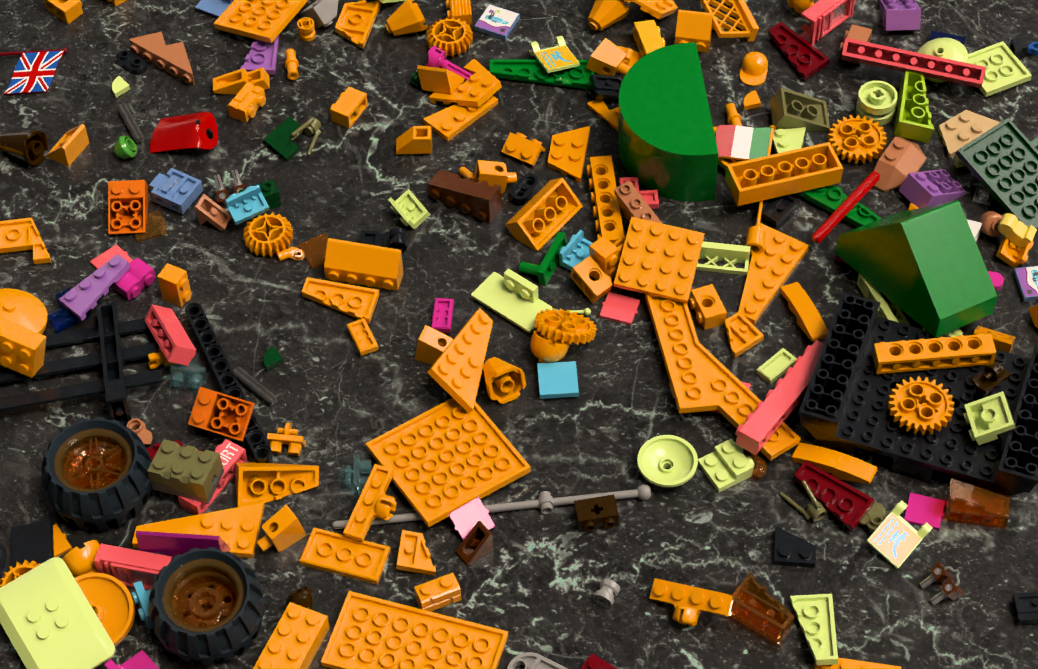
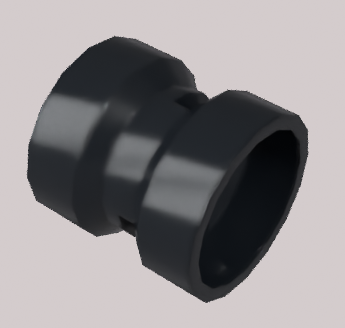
[388,228,407,253]

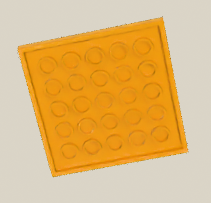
[365,398,531,527]

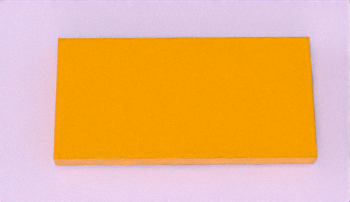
[299,527,391,585]

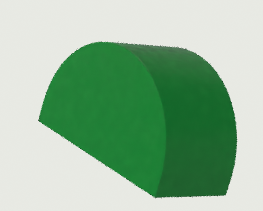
[618,42,719,202]

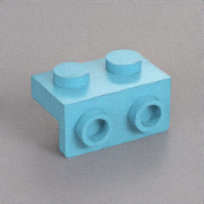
[225,185,270,225]
[558,230,592,271]
[131,581,152,630]

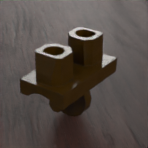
[971,361,1011,397]

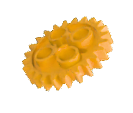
[828,115,887,164]
[534,308,597,345]
[888,376,954,435]

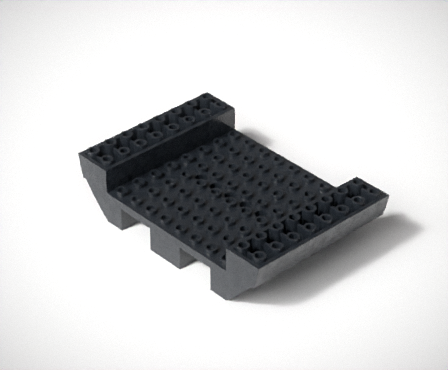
[799,292,1038,501]

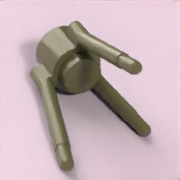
[290,117,321,156]
[780,480,827,522]

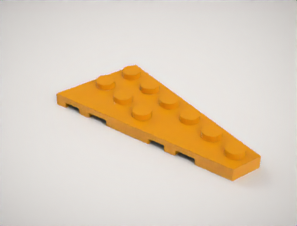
[738,223,809,325]
[427,308,493,413]
[132,502,265,558]

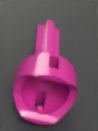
[425,46,472,81]

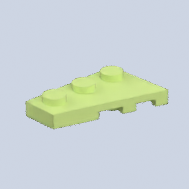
[772,127,806,154]

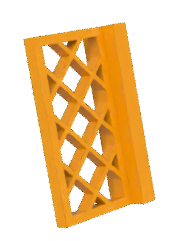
[700,0,759,42]

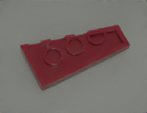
[768,22,830,80]
[794,461,875,532]

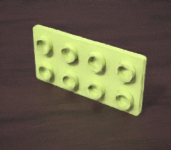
[471,268,552,333]

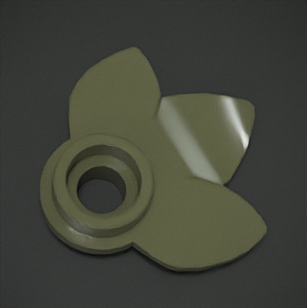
[859,502,891,533]

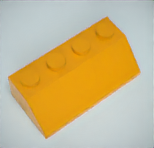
[505,177,583,251]
[324,238,403,291]

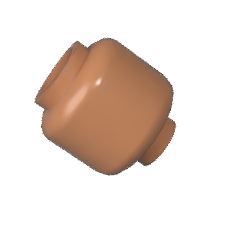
[979,211,1002,237]

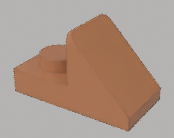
[194,194,232,232]

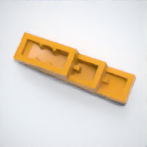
[780,282,828,342]
[792,442,878,484]

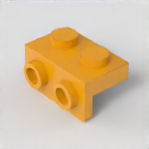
[501,132,545,166]
[996,236,1034,268]

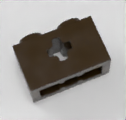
[574,494,619,532]

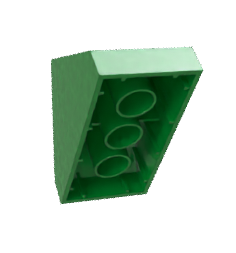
[835,200,997,338]

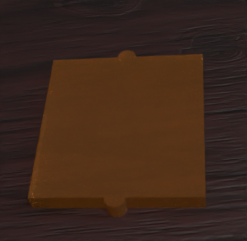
[134,211,168,243]
[298,233,328,268]

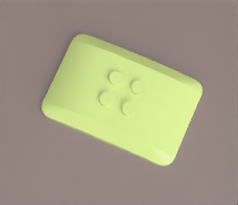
[0,557,116,669]

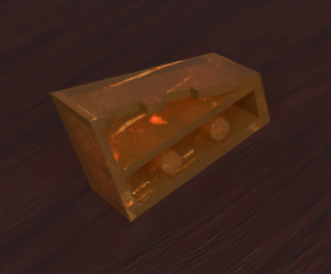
[944,478,1010,529]
[728,572,794,645]

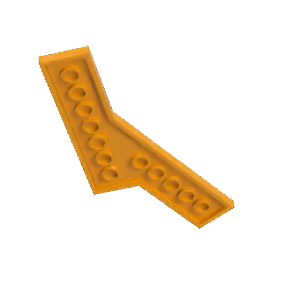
[645,294,801,461]

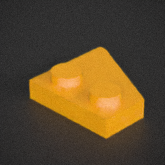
[396,530,436,576]

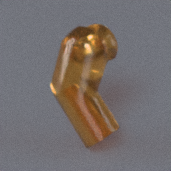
[749,453,767,479]

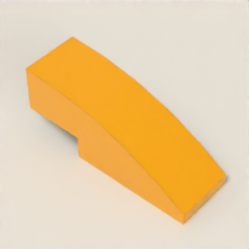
[213,67,270,94]

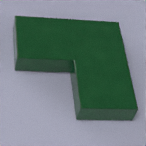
[263,116,301,162]

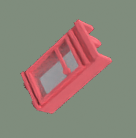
[799,0,855,46]
[94,544,172,590]

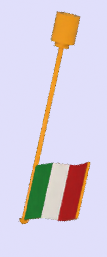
[715,125,776,255]

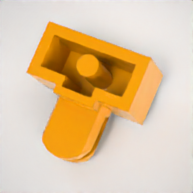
[589,236,625,278]

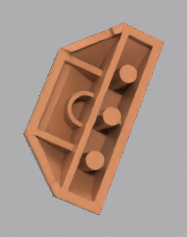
[872,136,927,193]

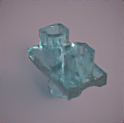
[170,359,208,389]
[339,454,372,496]

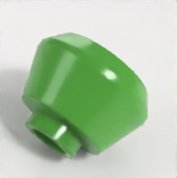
[114,136,137,159]

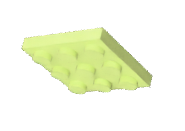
[968,41,1032,97]

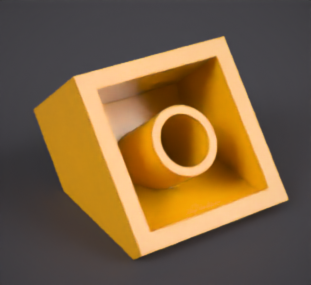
[675,10,713,53]

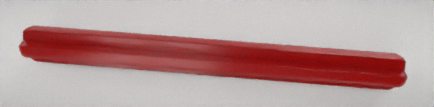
[811,171,880,244]

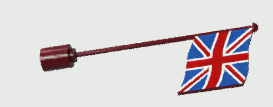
[0,47,68,95]

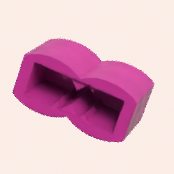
[112,258,156,300]

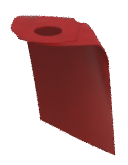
[150,112,218,153]

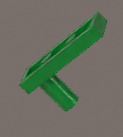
[519,232,568,286]

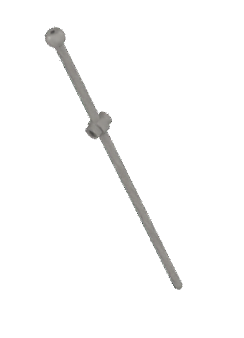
[332,484,651,529]

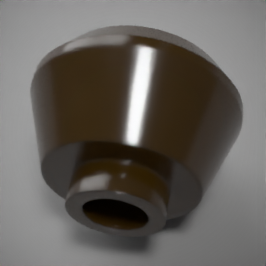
[287,586,314,609]

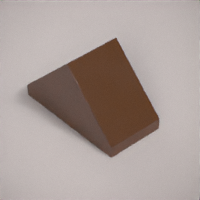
[456,521,493,565]

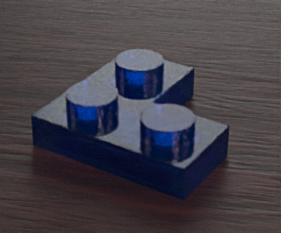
[47,287,91,333]

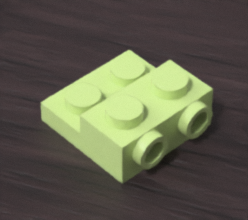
[963,391,1016,445]
[698,438,754,493]

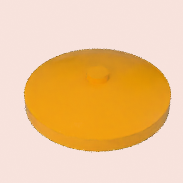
[0,288,48,334]
[75,573,135,646]

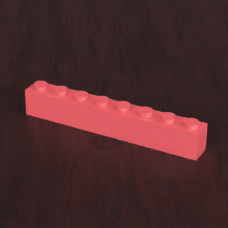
[841,38,986,88]
[735,340,824,455]

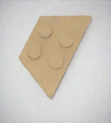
[938,110,1001,159]

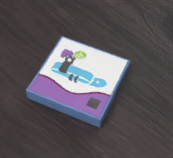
[474,4,520,40]
[1013,266,1038,302]

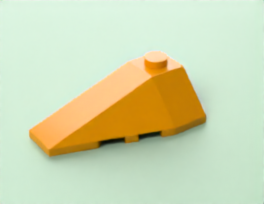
[235,463,319,507]

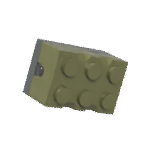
[147,439,224,504]

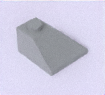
[299,0,338,28]

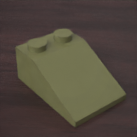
[770,88,830,132]

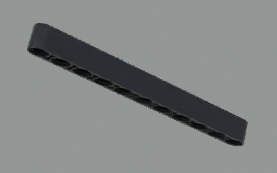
[185,303,274,463]

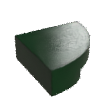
[264,346,283,371]

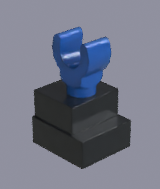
[1009,38,1038,61]

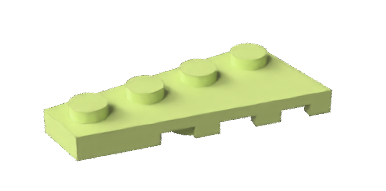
[790,594,838,665]

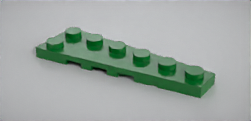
[489,59,594,90]
[795,185,882,228]

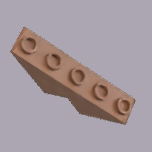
[129,31,195,86]
[614,180,662,223]

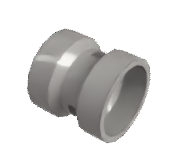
[593,579,621,608]

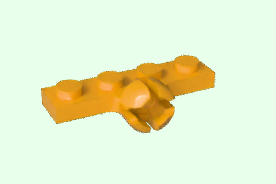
[343,464,397,542]
[649,578,733,626]

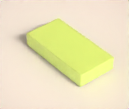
[756,348,797,384]

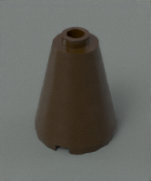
[0,130,48,166]

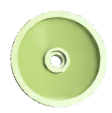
[917,38,968,82]
[637,435,698,487]

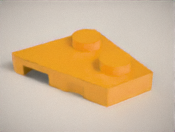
[724,311,764,358]

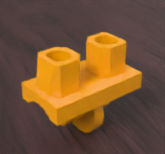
[267,423,306,456]

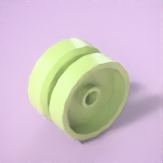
[856,80,898,126]

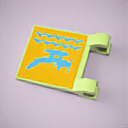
[529,36,580,73]
[866,500,933,569]

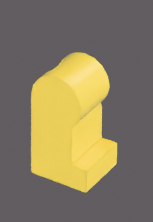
[998,213,1037,249]

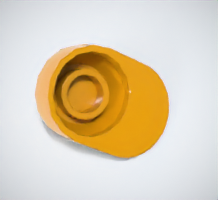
[740,52,768,86]

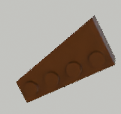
[428,170,502,224]

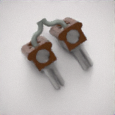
[214,170,245,204]
[919,562,964,605]

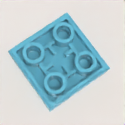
[537,361,579,399]

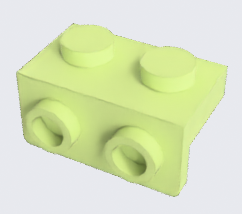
[388,189,431,229]

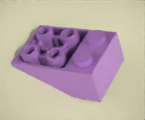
[878,0,921,31]
[899,169,966,208]

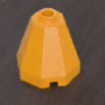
[385,0,429,36]
[588,0,630,31]
[483,357,526,404]

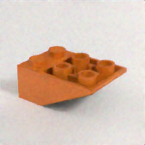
[108,180,149,235]
[188,387,255,441]

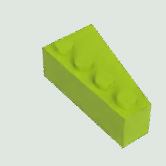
[893,69,934,143]

